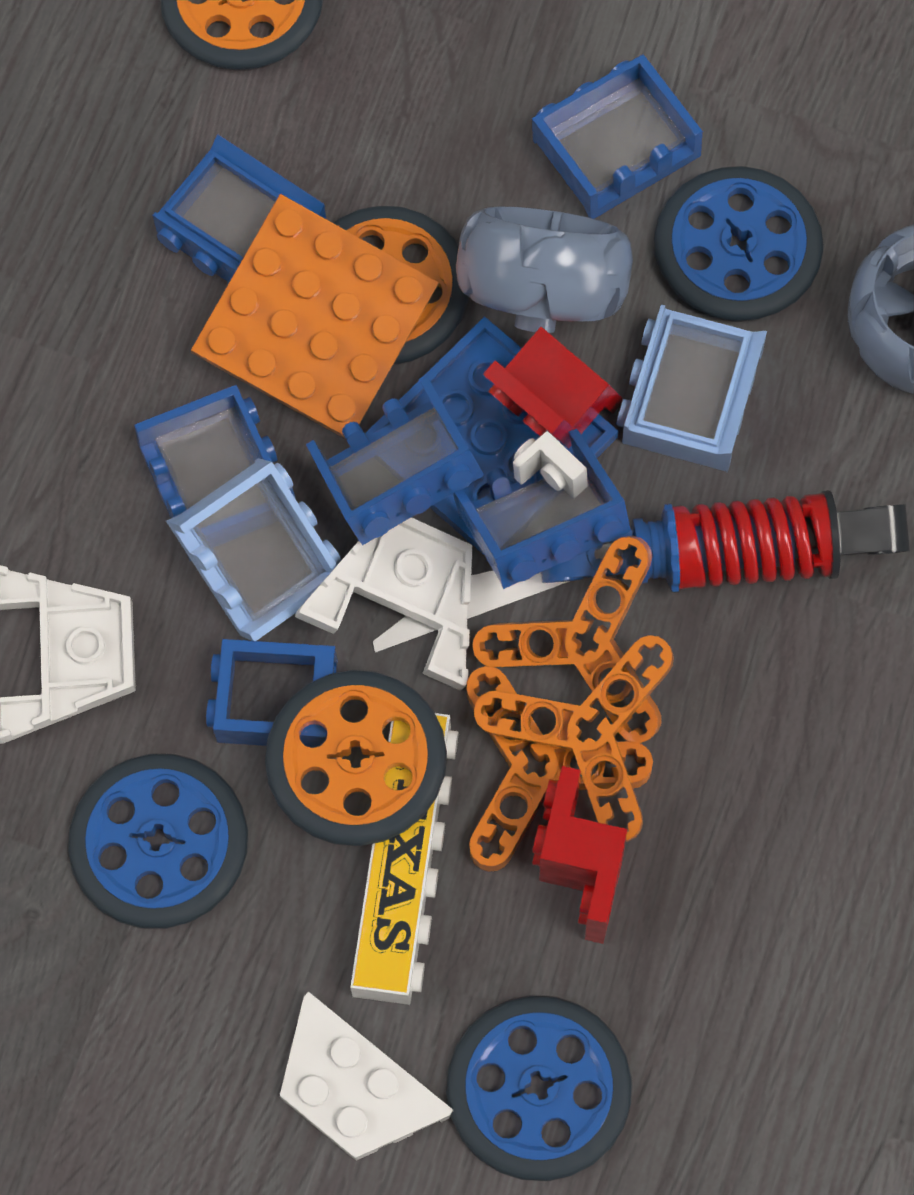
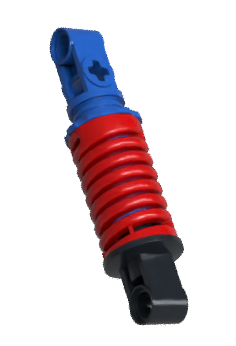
[541,490,910,593]

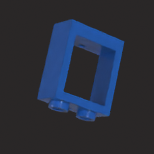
[206,639,338,748]

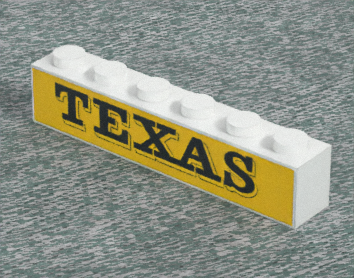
[350,713,459,1005]

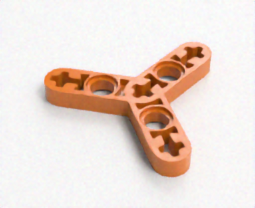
[473,536,661,743]
[474,635,674,842]
[467,666,653,872]

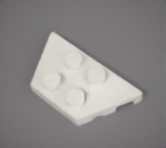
[280,992,453,1161]

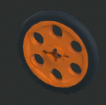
[160,0,323,70]
[334,206,469,364]
[265,670,447,846]

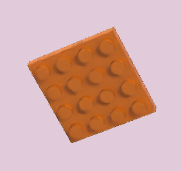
[191,194,439,439]

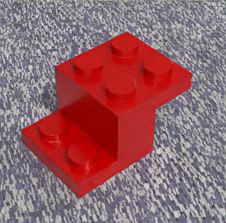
[483,327,623,448]
[532,766,628,944]

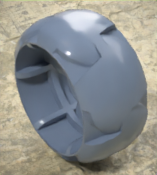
[456,206,633,333]
[847,224,914,395]

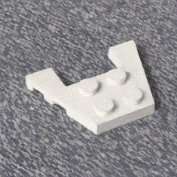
[295,517,472,690]
[0,566,136,744]

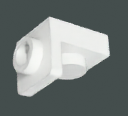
[513,431,588,498]

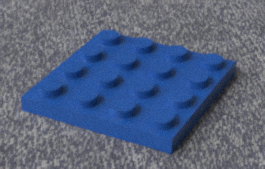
[365,316,618,555]

